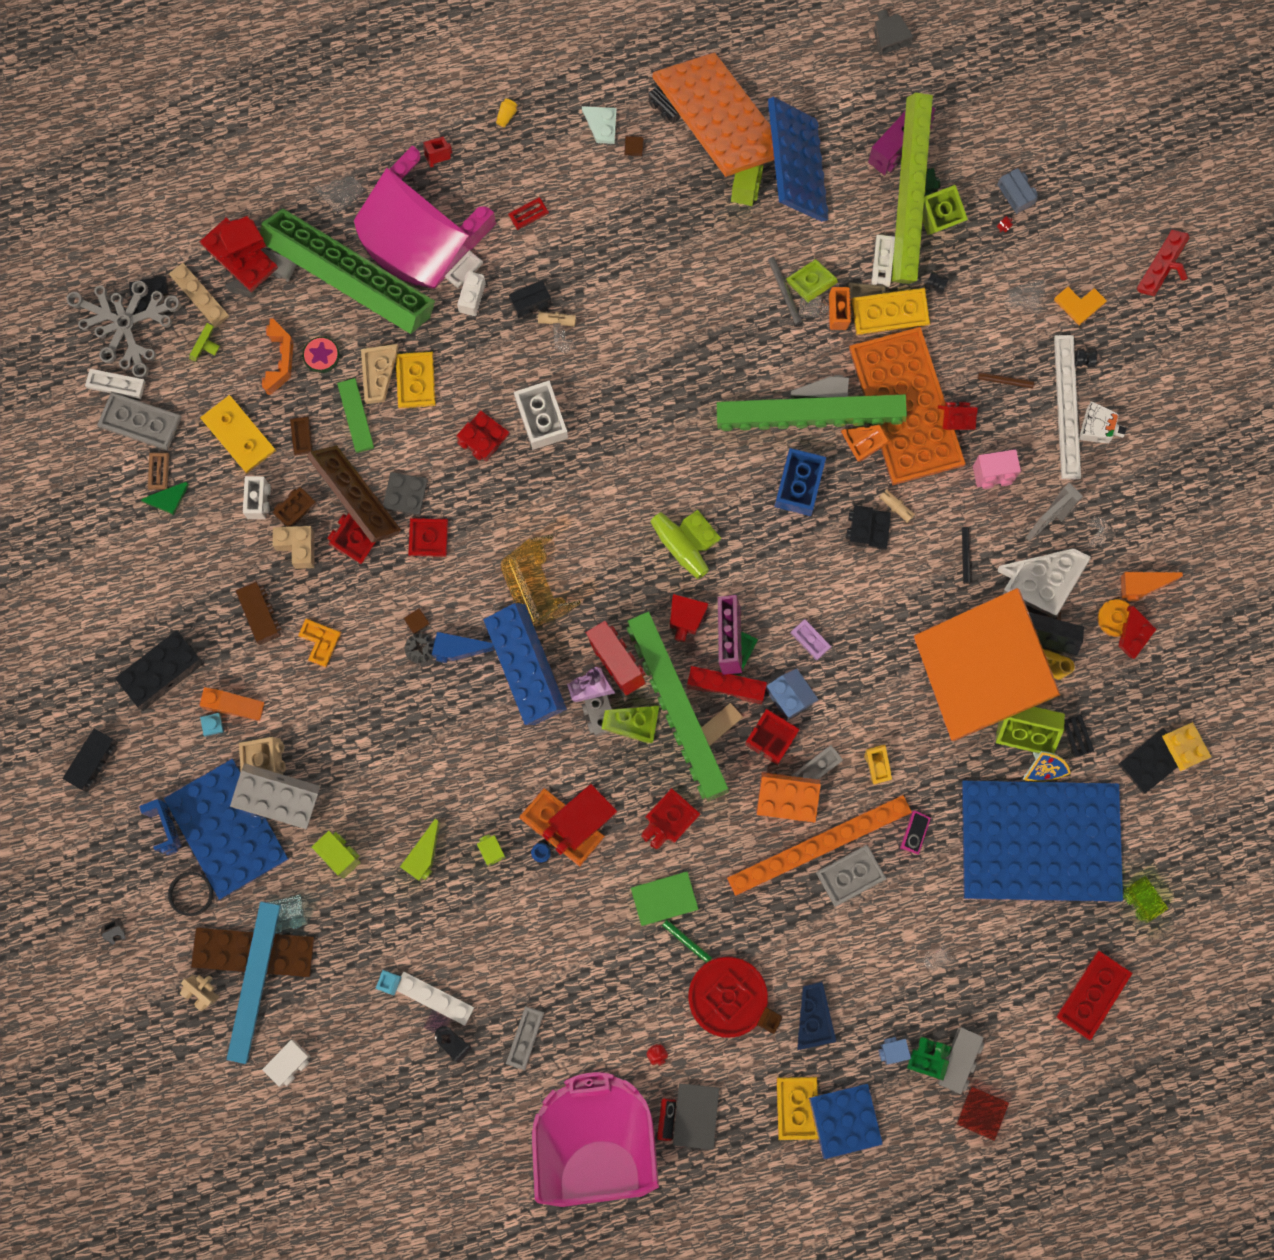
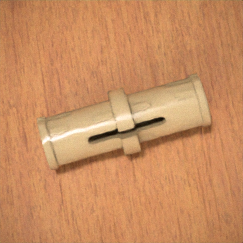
[538,311,576,327]
[879,489,915,523]

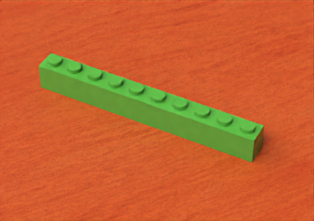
[717,394,907,431]

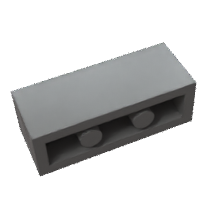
[936,1027,984,1094]

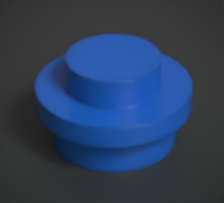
[531,843,551,863]

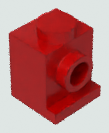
[423,136,453,168]

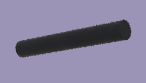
[962,527,971,584]

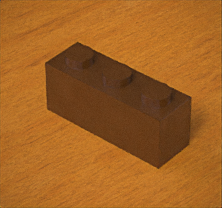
[235,581,282,645]

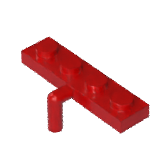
[1137,230,1190,297]

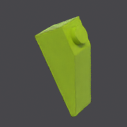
[400,819,440,882]

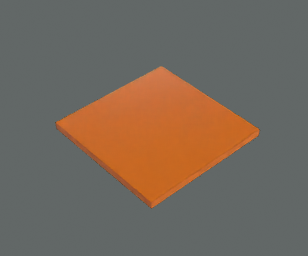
[914,588,1061,741]

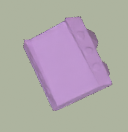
[567,667,615,702]

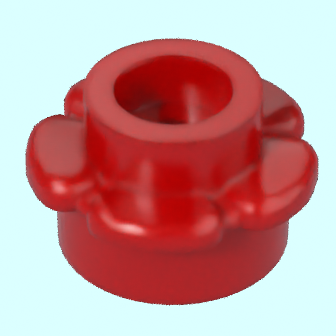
[996,216,1013,233]

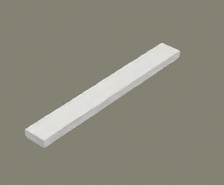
[1054,335,1081,479]

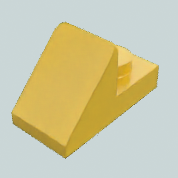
[864,744,892,785]

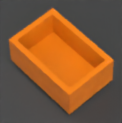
[756,772,821,823]

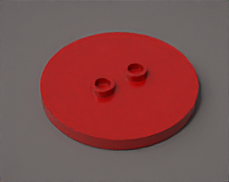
[688,957,768,1038]

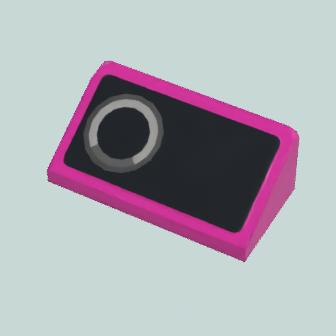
[900,810,931,855]

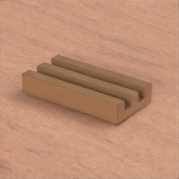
[148,453,169,490]

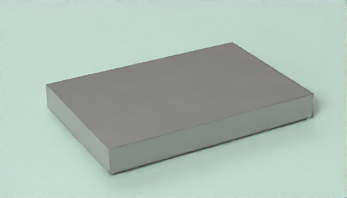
[816,845,886,907]

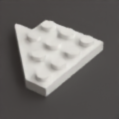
[998,548,1091,619]

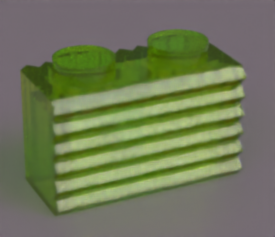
[1123,876,1169,923]

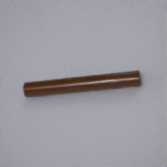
[977,372,1034,389]

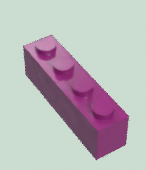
[718,595,742,675]

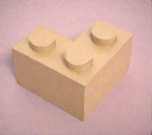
[273,526,314,569]

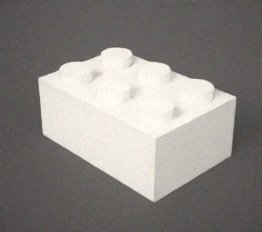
[514,381,568,450]

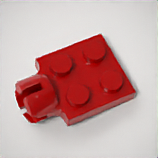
[641,788,700,849]

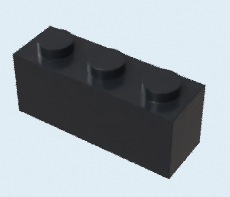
[62,728,118,792]

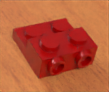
[456,410,510,462]
[327,512,375,564]

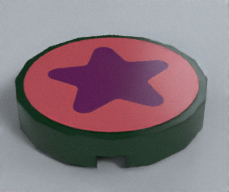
[302,337,340,373]

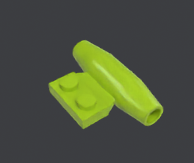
[650,510,721,580]

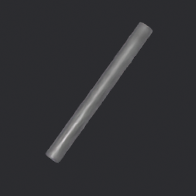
[768,257,802,325]

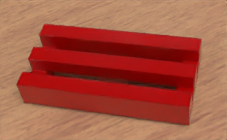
[508,197,549,230]

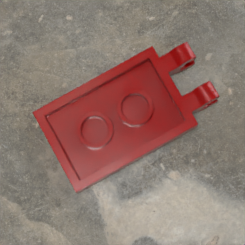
[542,784,618,855]

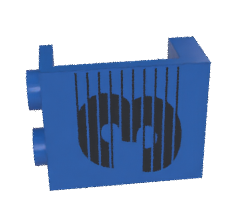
[139,799,182,856]

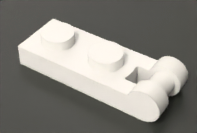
[871,235,895,287]

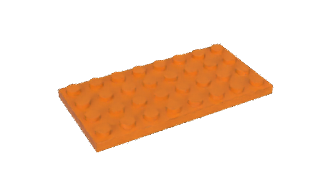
[652,52,774,177]
[849,327,965,485]

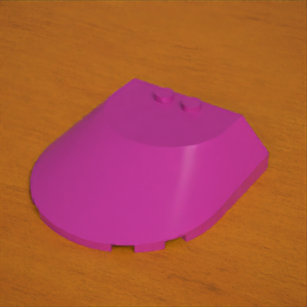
[532,1072,659,1207]

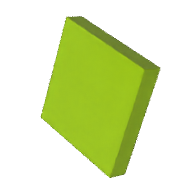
[786,259,838,302]

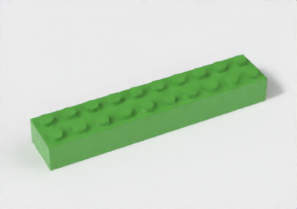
[260,209,435,334]
[626,611,729,802]

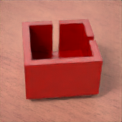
[745,709,800,766]

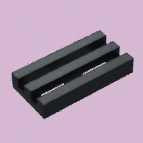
[1064,715,1094,758]

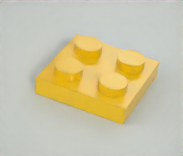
[1162,722,1211,771]

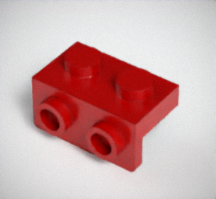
[937,402,978,430]

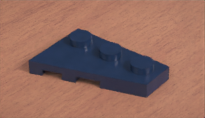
[797,982,836,1051]

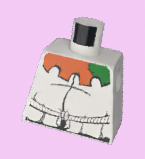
[1079,402,1127,444]

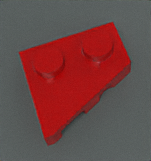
[1118,605,1157,659]

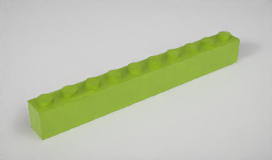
[891,93,933,284]

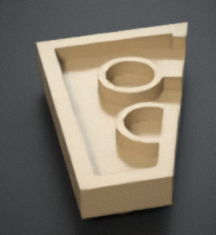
[361,344,399,404]

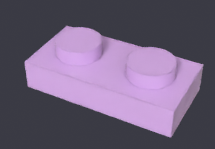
[790,619,831,661]

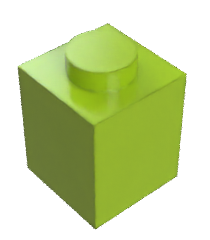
[477,834,506,867]

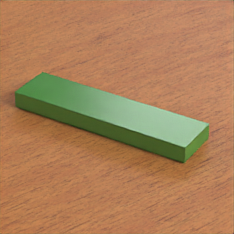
[337,378,374,453]

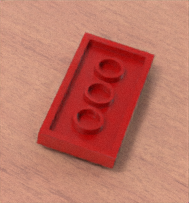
[199,217,278,292]
[1055,951,1133,1041]

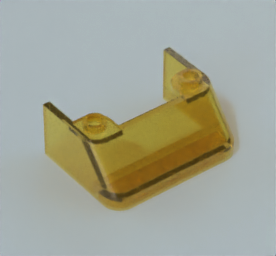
[501,534,581,627]

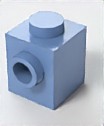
[878,1037,911,1065]

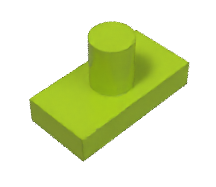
[189,323,220,362]

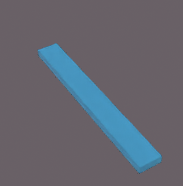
[226,901,281,1064]

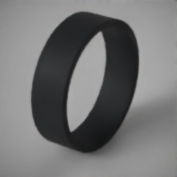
[168,872,214,916]

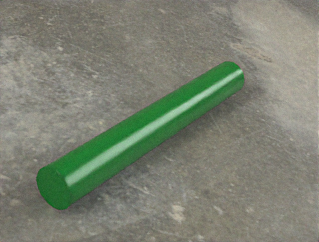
[662,919,712,963]

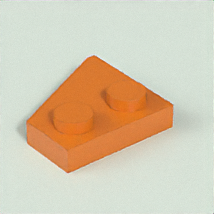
[841,425,891,462]

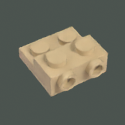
[239,737,286,775]

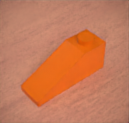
[1121,572,1183,602]
[199,687,265,721]

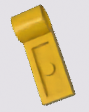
[1043,649,1075,680]

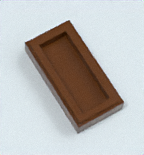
[290,416,313,456]

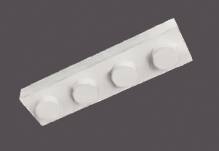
[396,971,474,1026]

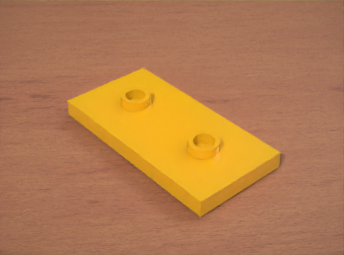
[851,288,930,335]
[200,395,276,474]

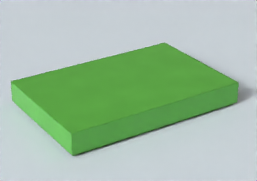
[631,872,698,926]

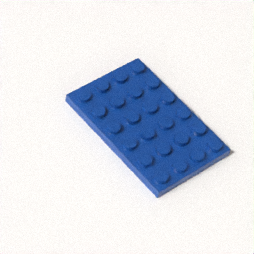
[768,97,828,222]
[164,759,289,900]

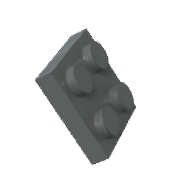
[383,472,428,516]

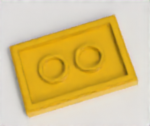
[396,352,436,408]
[776,1077,818,1140]

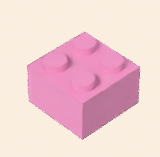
[973,450,1021,489]

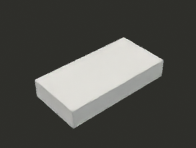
[445,250,483,289]

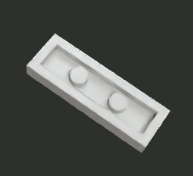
[85,369,146,399]

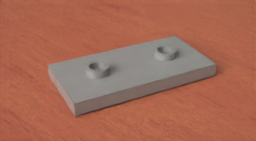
[97,392,182,451]

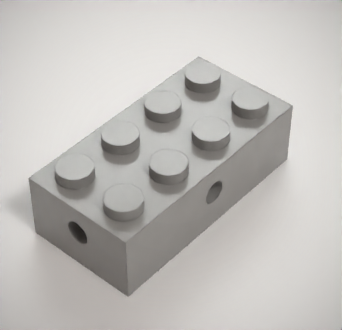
[230,763,320,829]

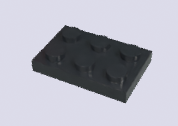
[1118,728,1178,795]

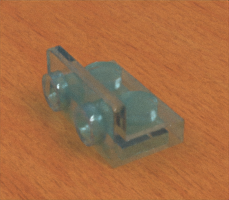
[268,895,307,933]

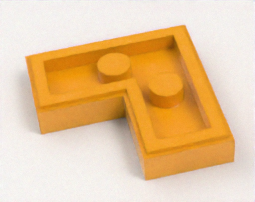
[1054,287,1107,326]
[298,619,341,668]

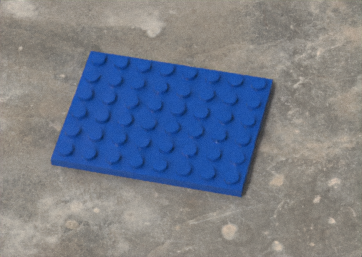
[962,781,1123,902]

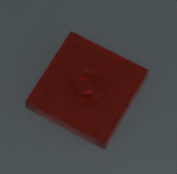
[956,1086,1009,1141]

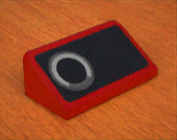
[657,1098,677,1141]

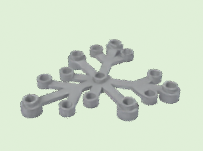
[67,281,181,379]

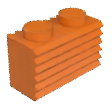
[829,287,851,330]

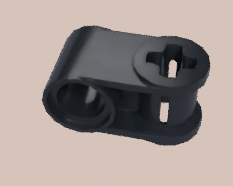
[434,1026,473,1063]

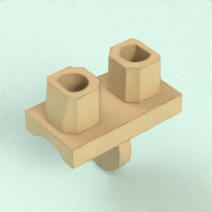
[180,975,219,1011]

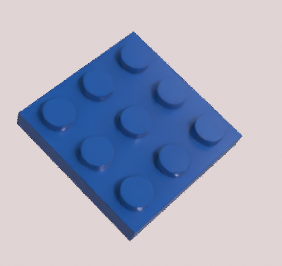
[809,1084,883,1159]

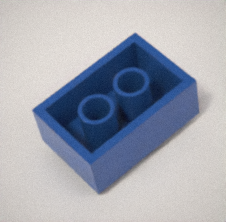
[774,448,826,516]

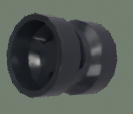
[925,271,949,295]
[1075,348,1097,368]

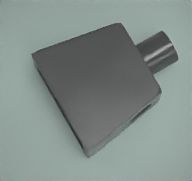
[874,10,913,55]

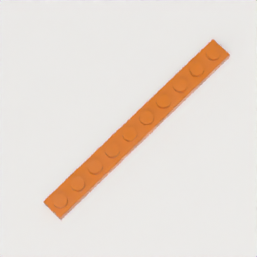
[727,795,912,896]

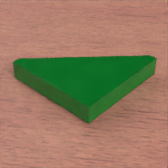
[141,482,189,515]

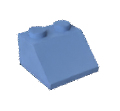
[765,669,819,721]

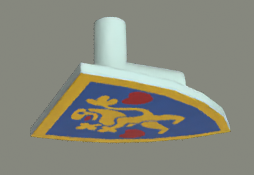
[1023,751,1071,782]

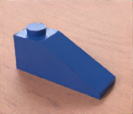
[432,632,494,663]

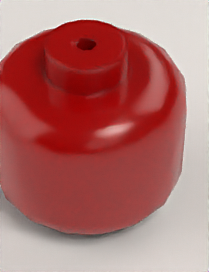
[647,1044,668,1066]

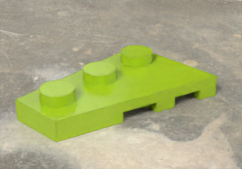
[602,706,659,743]

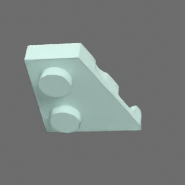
[582,106,617,144]

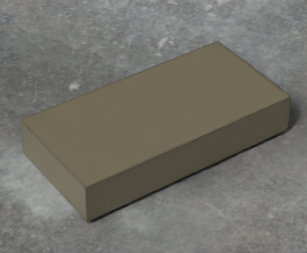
[848,282,886,302]

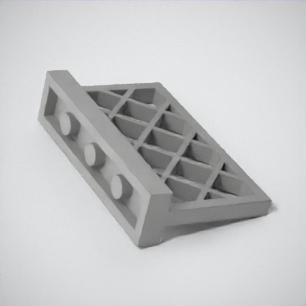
[1026,483,1083,541]

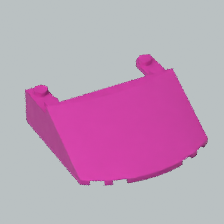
[354,145,496,289]

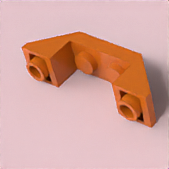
[262,318,294,395]

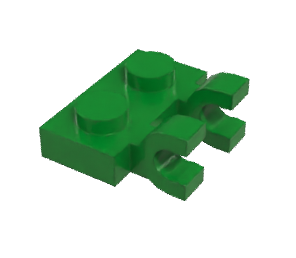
[907,1037,952,1081]

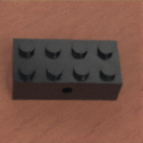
[115,630,204,711]

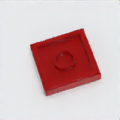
[408,518,448,557]

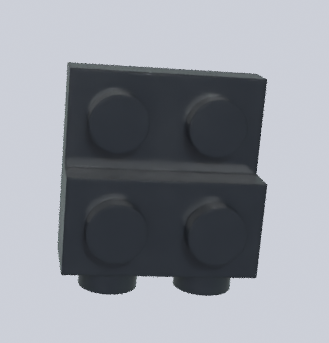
[846,505,891,550]

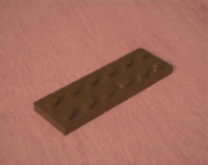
[307,445,401,543]
[191,928,315,977]

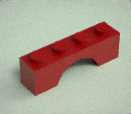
[687,666,767,705]

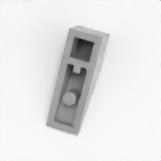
[790,375,849,399]

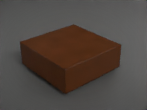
[624,136,644,156]
[403,608,430,634]
[757,1007,783,1034]

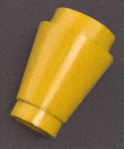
[496,98,518,128]

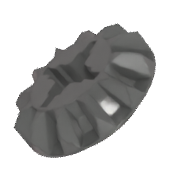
[404,633,434,663]

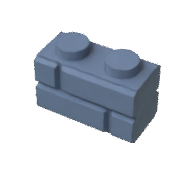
[997,168,1038,214]

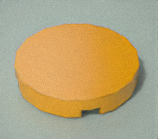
[1097,599,1131,637]

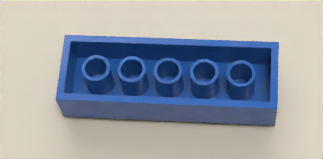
[483,603,567,725]

